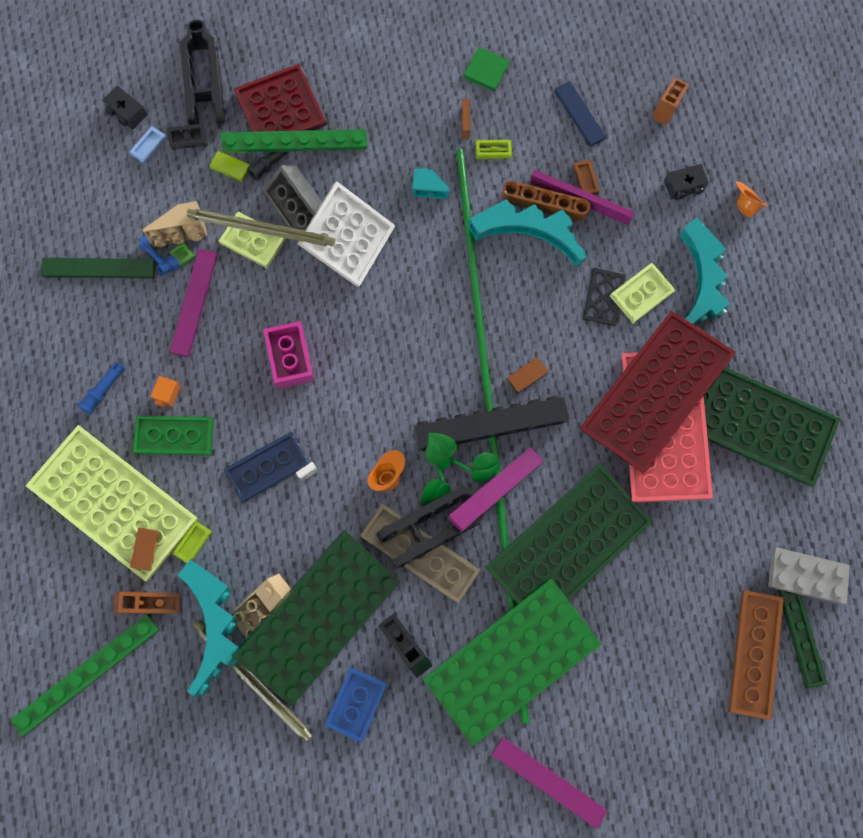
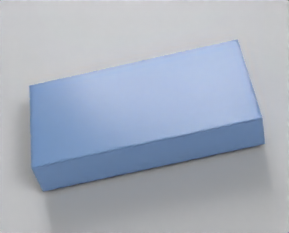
[129,126,167,164]

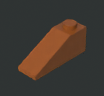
[652,77,689,125]
[112,592,180,614]

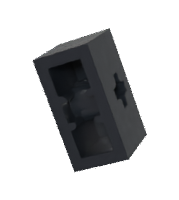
[102,86,147,130]
[166,124,208,150]
[664,164,709,200]

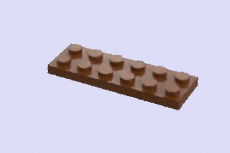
[728,590,784,720]

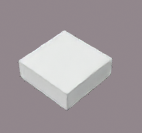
[296,462,318,481]

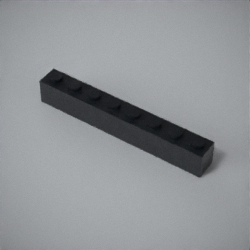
[413,396,570,452]

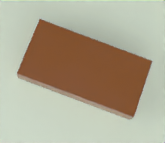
[462,98,470,139]
[573,160,600,195]
[507,357,549,394]
[130,528,160,571]

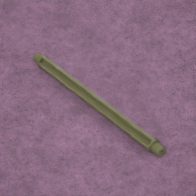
[187,209,336,247]
[193,620,313,742]

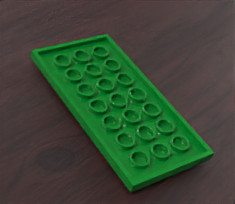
[423,579,602,746]

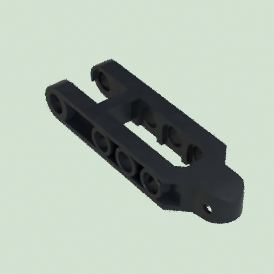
[180,19,226,125]
[376,486,484,569]

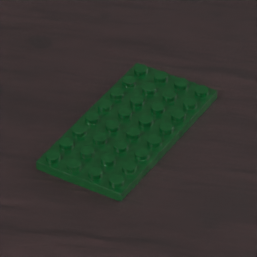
[704,367,841,487]
[485,463,653,604]
[231,530,400,706]

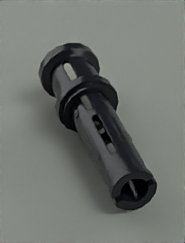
[247,151,289,181]

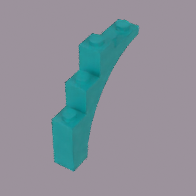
[467,199,586,268]
[679,218,730,325]
[177,559,239,699]

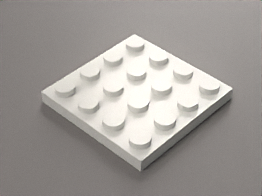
[297,181,395,287]

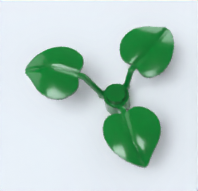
[421,433,500,507]

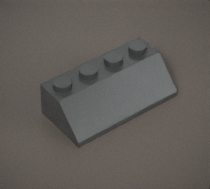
[263,165,322,231]

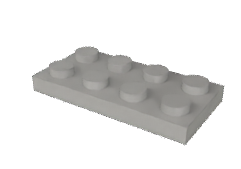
[768,547,850,605]

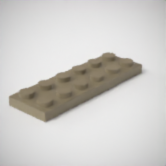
[360,504,480,604]

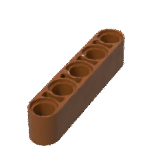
[502,181,590,221]

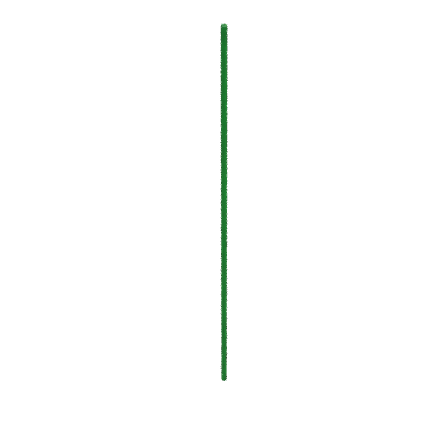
[456,149,529,724]

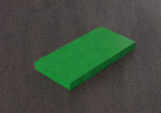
[133,416,214,456]

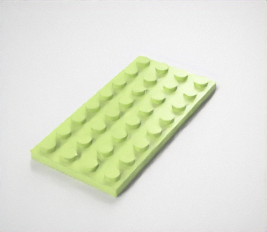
[26,425,198,582]

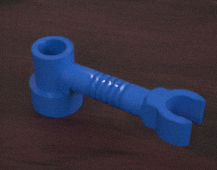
[138,236,180,275]

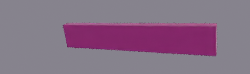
[530,170,635,225]
[169,249,218,357]
[448,447,543,533]
[491,737,608,829]

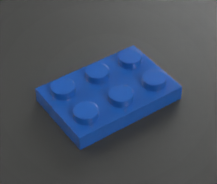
[324,667,387,743]

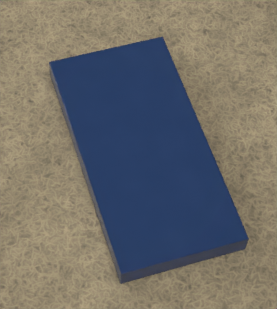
[223,431,309,504]

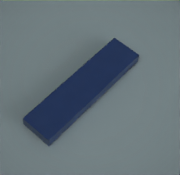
[554,81,606,147]

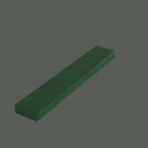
[41,258,155,279]
[777,589,827,689]

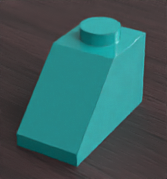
[412,168,449,199]

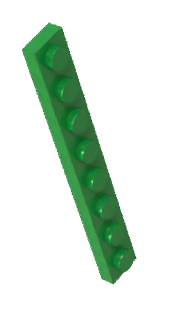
[221,129,367,153]
[11,614,160,736]

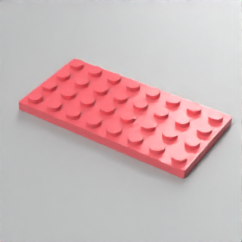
[622,352,713,503]

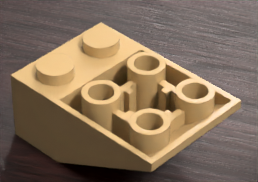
[143,201,207,247]
[230,574,291,638]

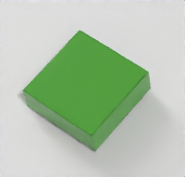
[169,242,195,268]

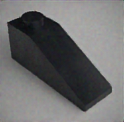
[378,614,433,678]

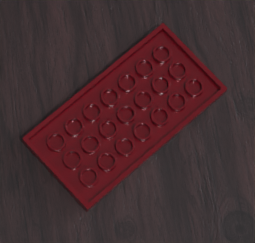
[580,310,736,475]

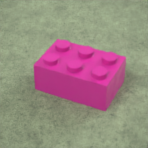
[263,321,315,389]

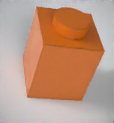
[150,376,181,408]

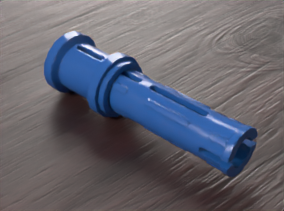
[76,361,125,415]

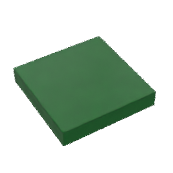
[463,47,510,92]

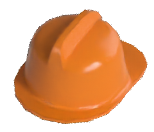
[735,181,768,218]
[367,450,405,493]

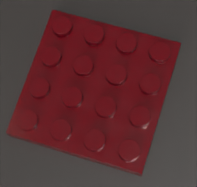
[233,64,327,132]

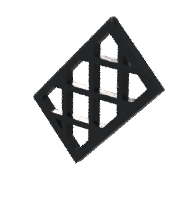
[583,268,625,326]

